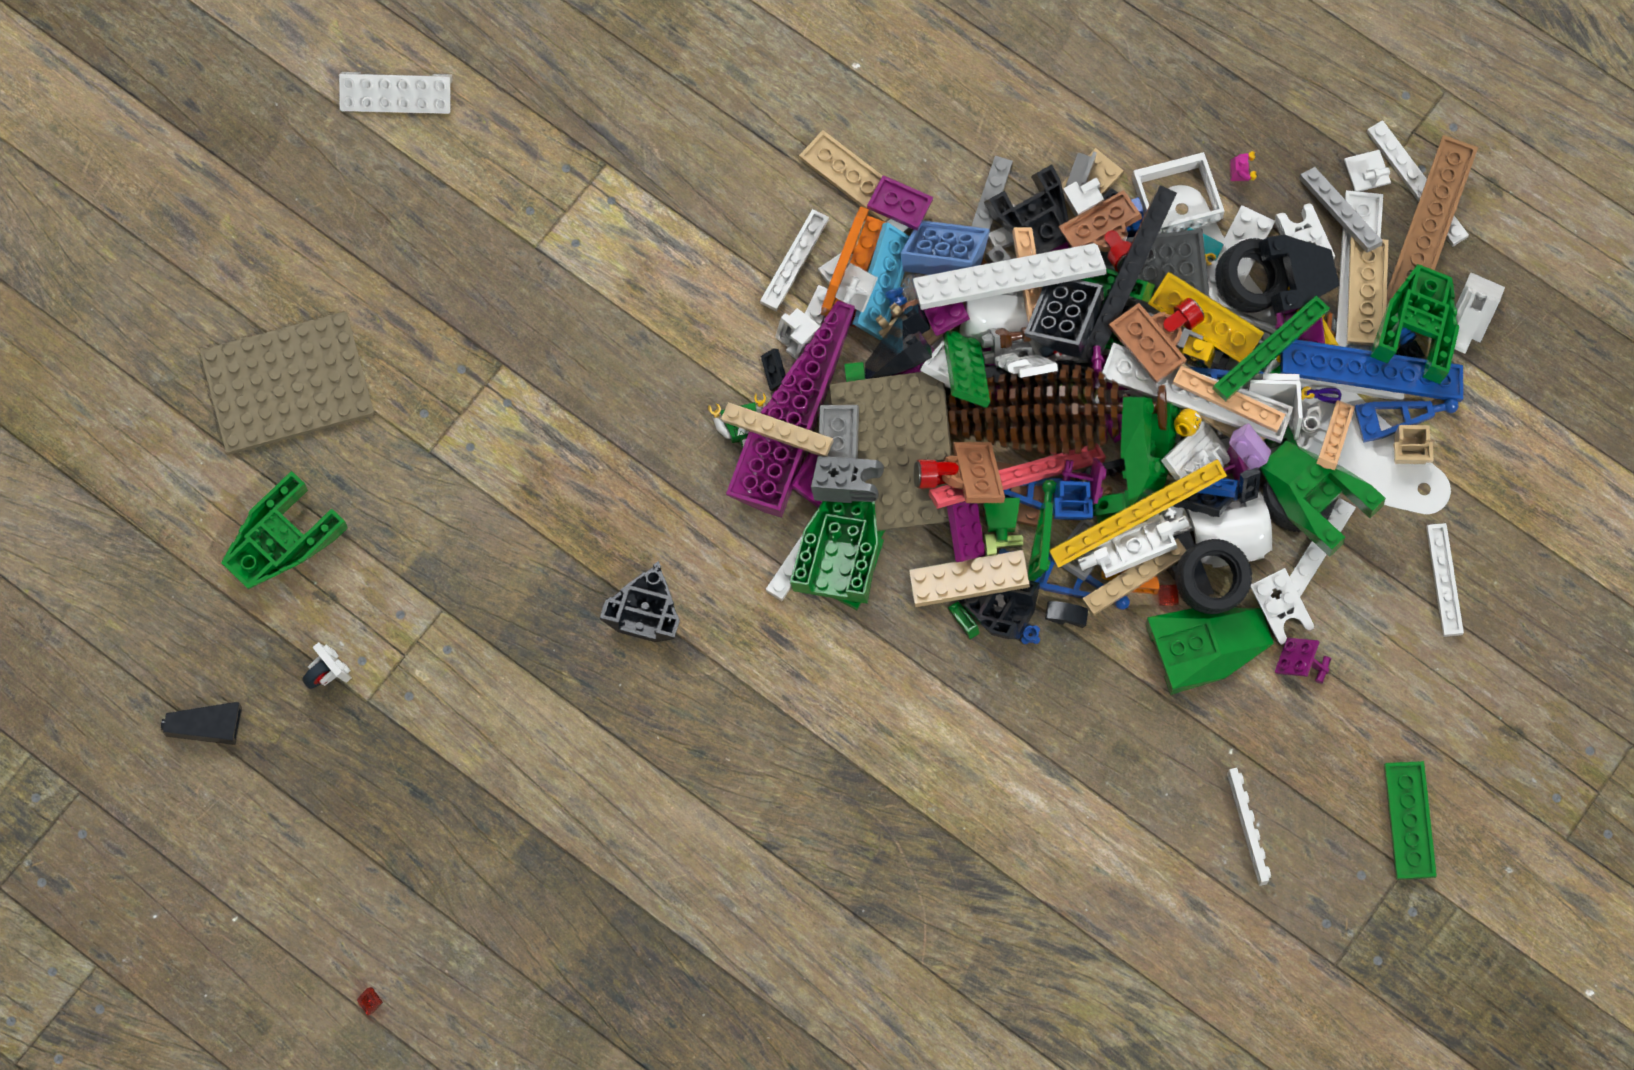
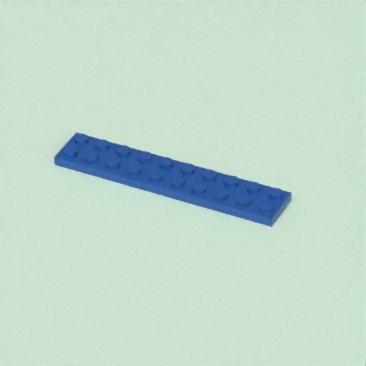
[1280,340,1463,402]

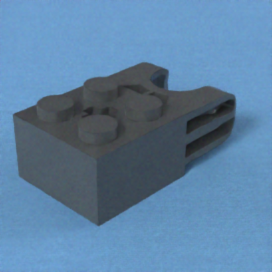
[811,456,884,503]

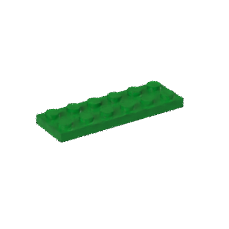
[943,331,990,408]
[1384,761,1437,880]

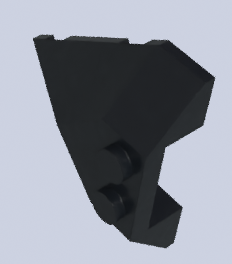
[600,561,680,642]
[959,580,1040,639]

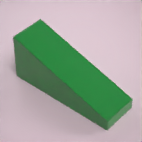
[948,601,980,640]

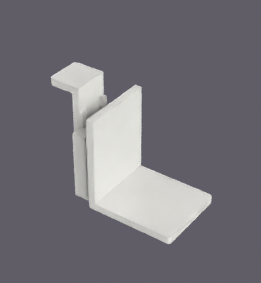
[1455,273,1505,353]
[1242,373,1303,440]

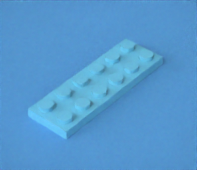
[853,222,910,340]

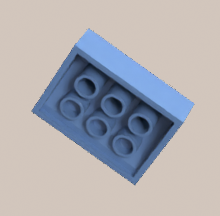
[901,221,990,275]

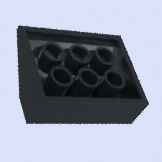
[1024,280,1104,358]

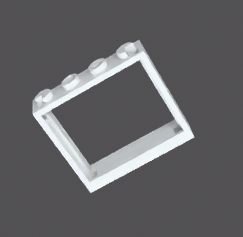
[1132,152,1225,234]

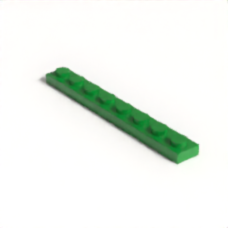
[1212,296,1330,402]

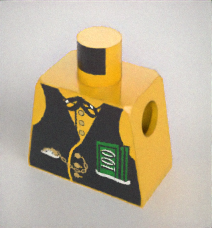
[1179,336,1215,368]

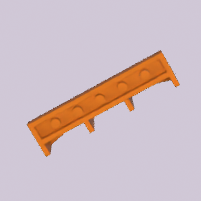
[820,206,885,316]

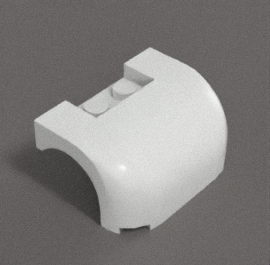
[960,290,1028,346]
[1186,491,1272,567]

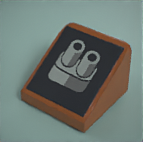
[1325,313,1337,338]

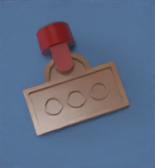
[1059,190,1142,272]
[1109,298,1205,383]
[913,442,1005,503]

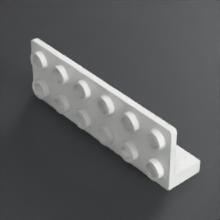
[339,72,452,114]

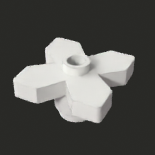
[1288,406,1328,451]

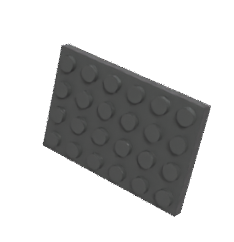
[1100,229,1210,312]

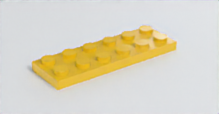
[1148,272,1265,363]

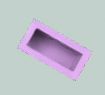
[1229,423,1271,470]

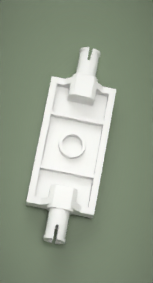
[1078,515,1190,578]

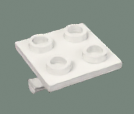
[1344,150,1391,192]
[835,263,878,312]

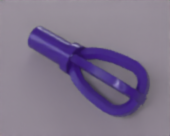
[1302,388,1342,404]

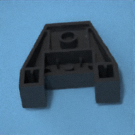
[984,164,1069,254]
[1258,235,1340,315]
[865,304,932,379]

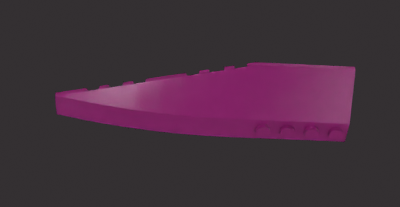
[726,301,855,518]

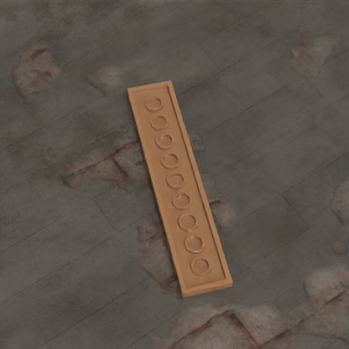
[1387,135,1478,305]

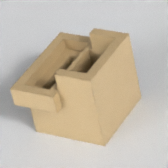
[1393,425,1434,464]

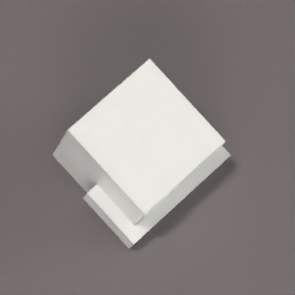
[1063,178,1104,217]
[775,308,820,360]

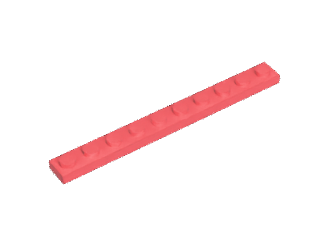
[928,443,1106,509]

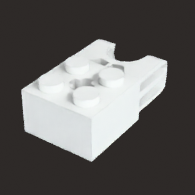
[1275,203,1335,259]
[1251,568,1314,645]

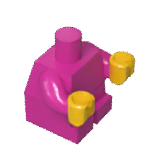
[1229,151,1257,181]

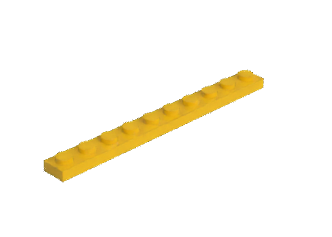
[1049,459,1227,568]

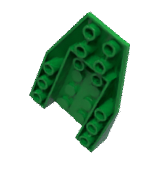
[790,501,879,604]
[1145,607,1274,695]

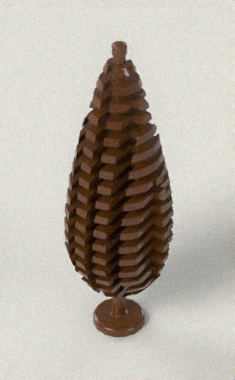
[946,365,1167,455]

